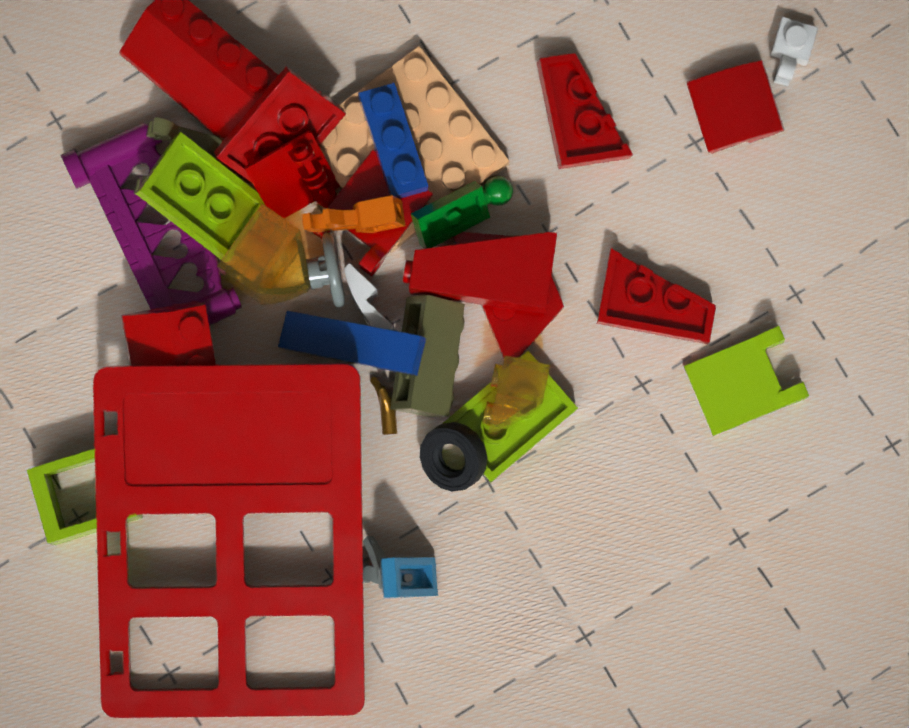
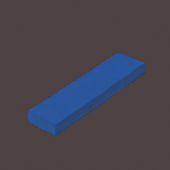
[278,311,426,376]

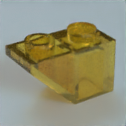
[482,355,550,436]

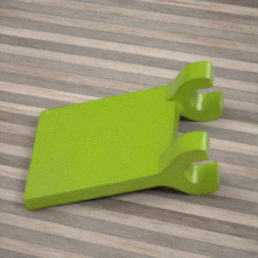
[684,326,809,436]

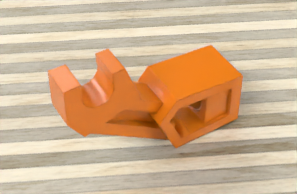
[301,195,405,233]

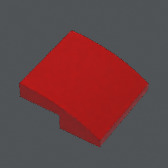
[687,60,785,154]

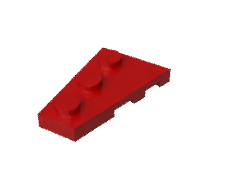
[536,53,633,170]

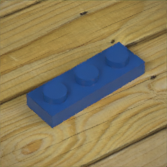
[358,83,429,199]

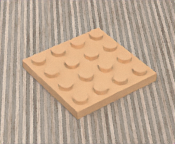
[319,46,510,253]

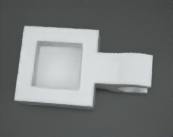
[770,17,818,87]

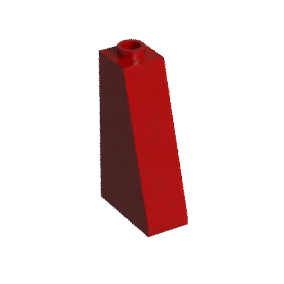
[403,232,557,314]

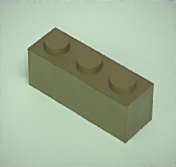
[390,295,465,417]

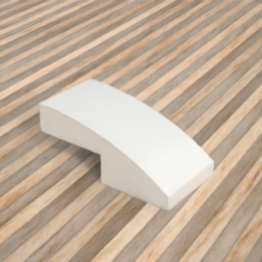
[344,263,394,331]

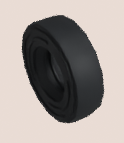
[420,422,488,492]

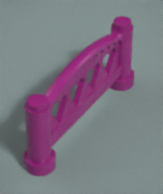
[60,122,242,326]

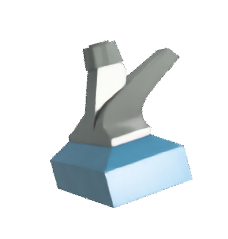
[363,536,438,598]

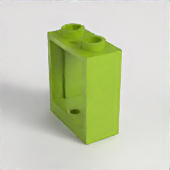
[27,448,143,545]

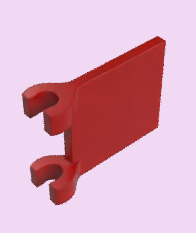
[312,150,433,277]

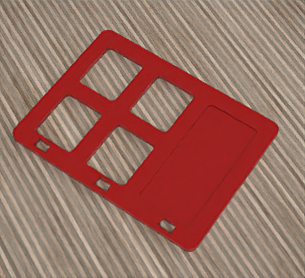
[93,364,365,718]

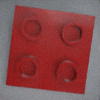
[244,130,340,223]

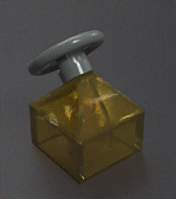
[217,204,345,308]

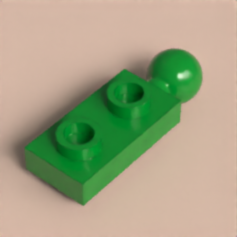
[411,176,513,249]

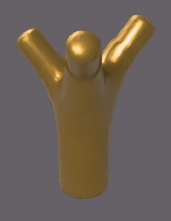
[370,377,397,435]

